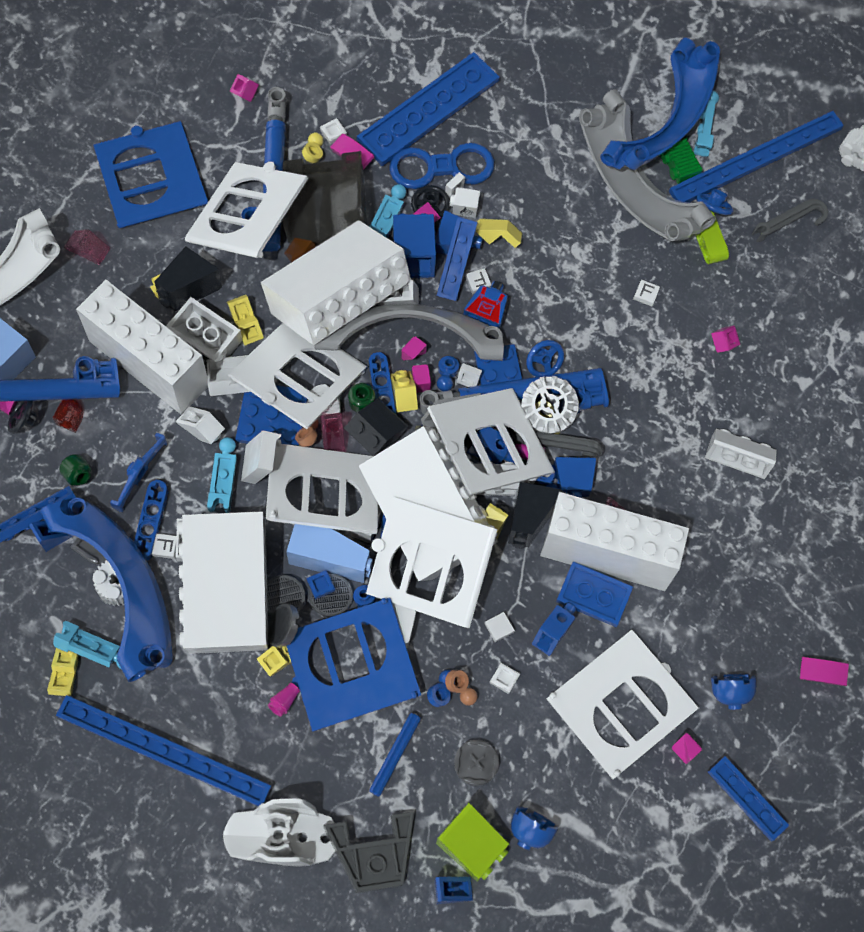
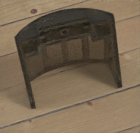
[282,151,367,247]

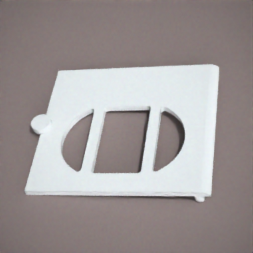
[185,162,308,258]
[228,323,368,429]
[427,388,555,496]
[266,439,378,534]
[366,497,497,628]
[546,630,699,779]

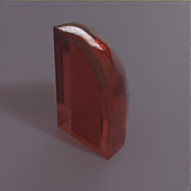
[52,399,83,433]

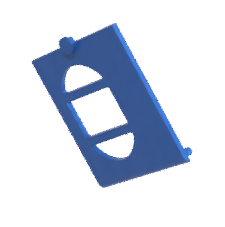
[93,121,208,228]
[287,598,421,732]

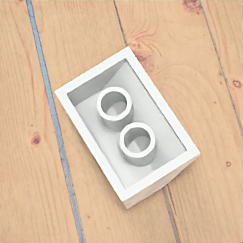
[166,297,242,363]
[705,429,776,479]

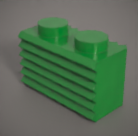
[661,138,702,184]

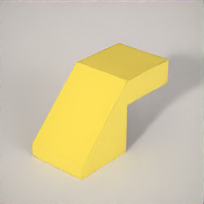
[475,219,522,248]
[227,295,264,345]

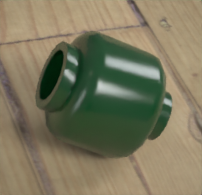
[348,383,375,413]
[59,454,92,486]

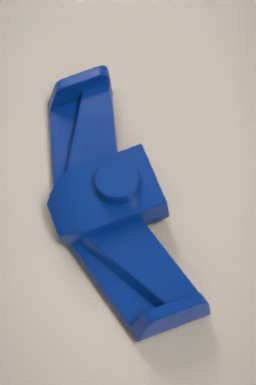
[110,433,167,512]

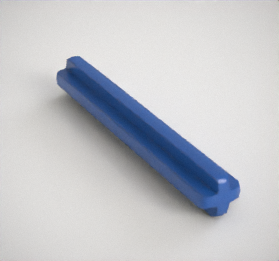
[370,713,420,797]

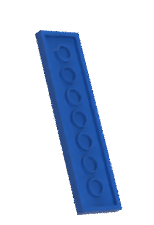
[357,52,499,166]

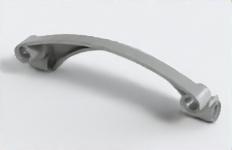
[579,89,716,241]
[314,304,504,361]

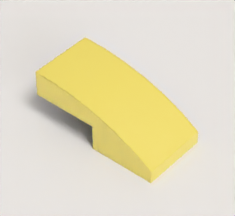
[257,646,291,677]
[47,648,79,696]

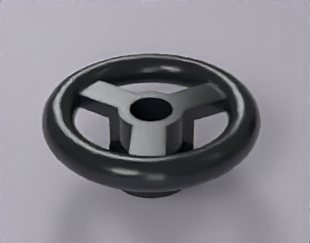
[411,185,450,219]
[8,401,37,434]

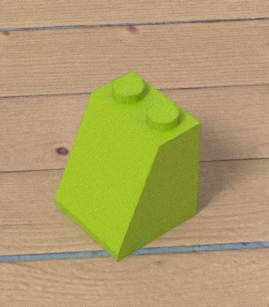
[436,803,509,881]

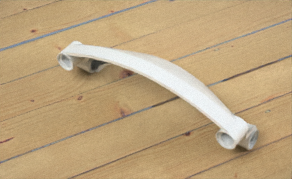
[0,208,60,305]

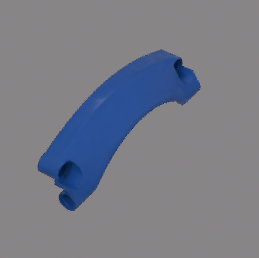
[600,38,720,170]
[41,498,173,682]

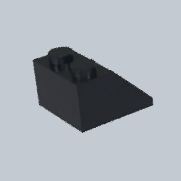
[344,398,408,457]

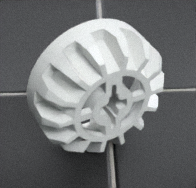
[521,376,579,434]

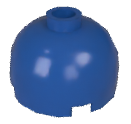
[711,674,756,709]
[511,806,558,850]

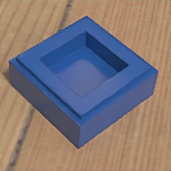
[306,570,335,600]

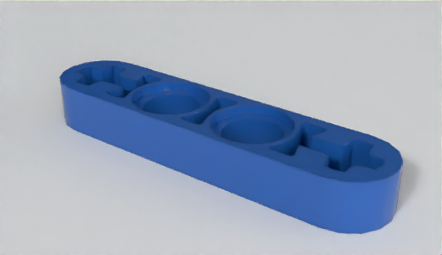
[369,352,396,414]
[134,480,168,561]

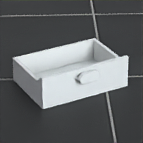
[207,355,251,396]
[241,431,281,484]

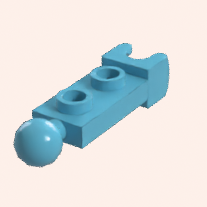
[694,90,719,157]
[369,184,406,239]
[207,437,237,513]
[53,621,121,669]

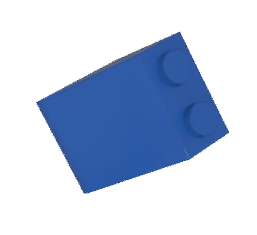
[393,213,436,278]

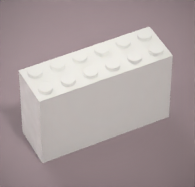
[261,220,411,345]
[76,280,208,415]
[359,426,498,581]
[540,492,689,591]
[178,512,269,654]

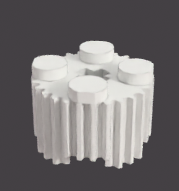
[839,125,864,172]
[93,560,125,606]

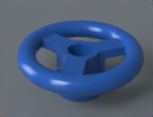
[696,189,734,215]
[526,340,564,377]

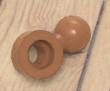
[295,419,319,447]
[445,670,478,706]

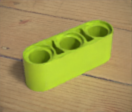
[695,211,729,264]

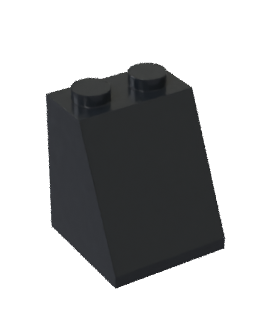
[154,246,222,311]
[508,482,562,549]

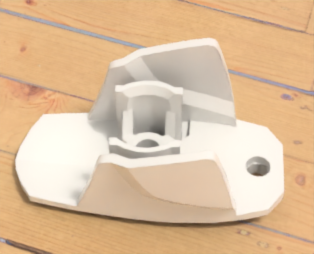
[223,799,335,866]

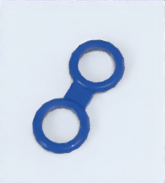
[389,143,494,189]

